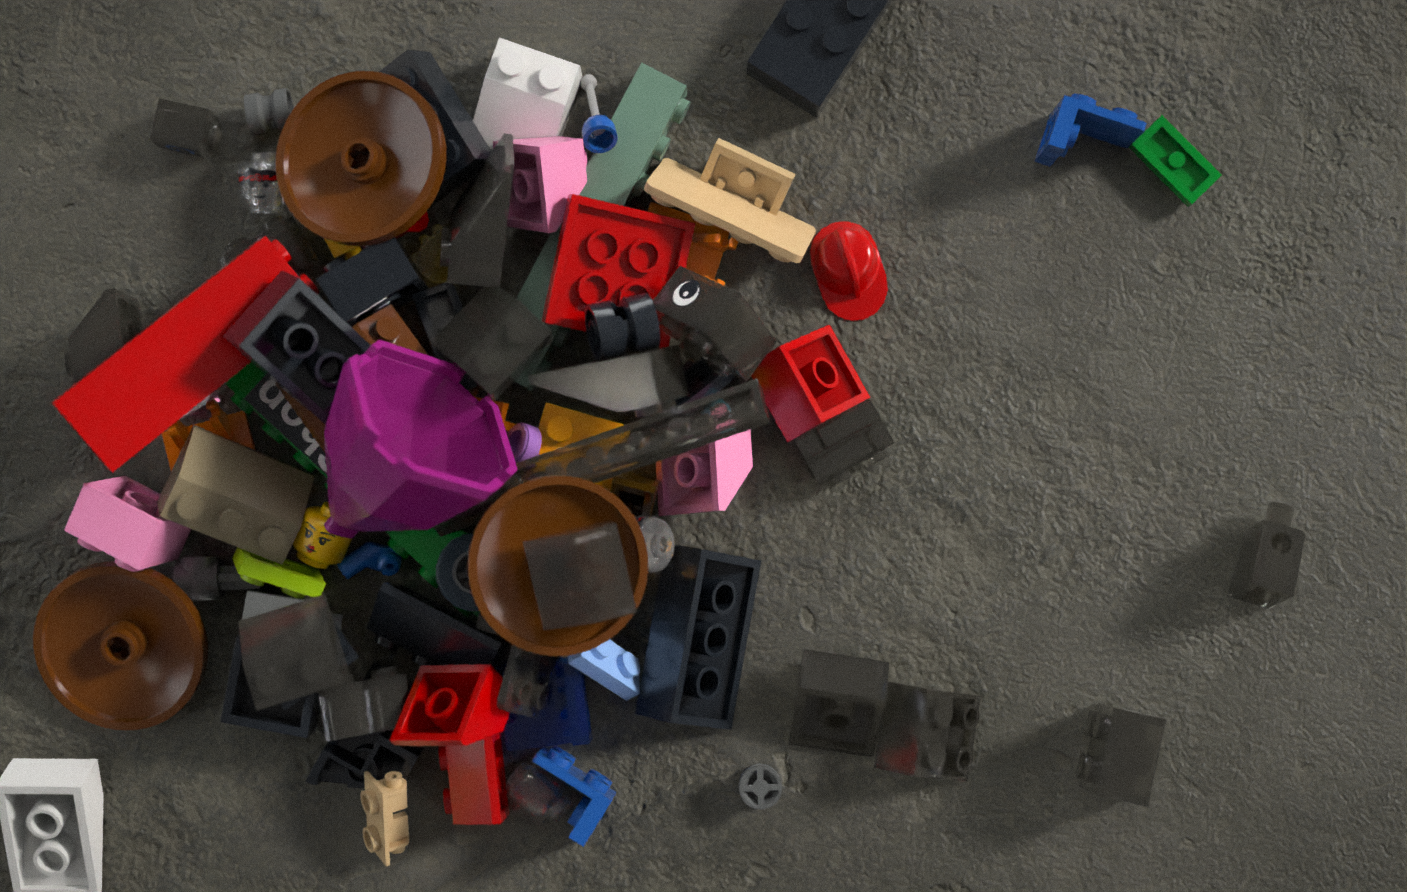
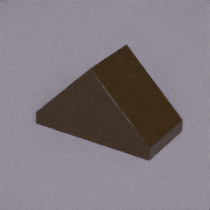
[610,470,660,540]

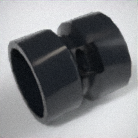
[584,293,660,361]

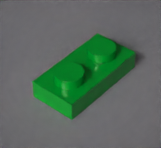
[1128,115,1222,207]

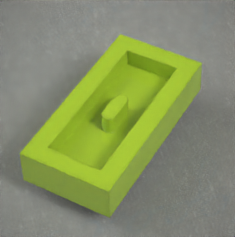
[232,547,326,599]

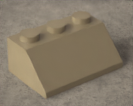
[157,425,314,565]

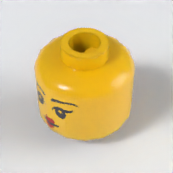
[292,502,352,569]

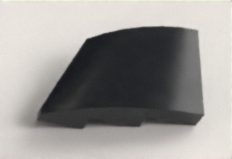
[306,662,425,789]

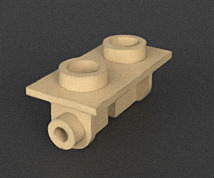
[360,771,410,866]

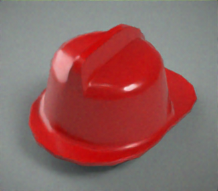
[810,221,888,321]

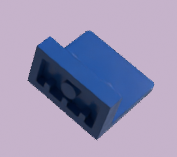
[1034,94,1147,167]
[532,745,616,847]

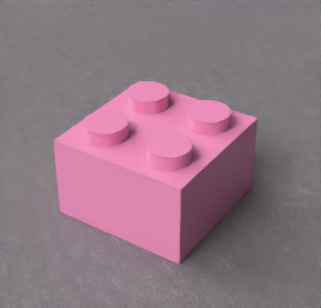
[64,476,191,572]

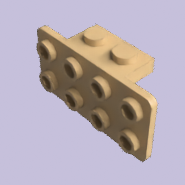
[644,138,816,263]

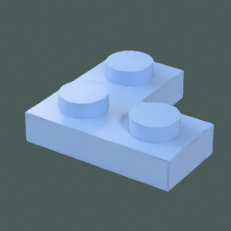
[568,639,640,701]

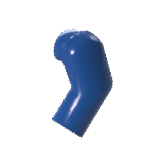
[337,541,401,580]

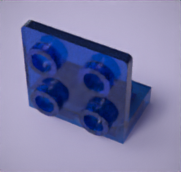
[496,656,593,751]

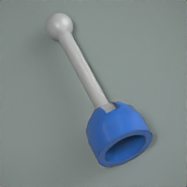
[580,74,618,153]

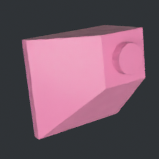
[493,136,587,233]
[654,423,753,516]

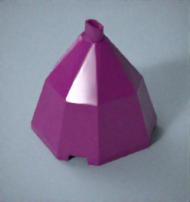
[324,340,518,539]

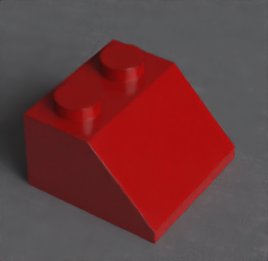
[746,324,870,443]
[390,664,517,746]
[439,732,510,825]

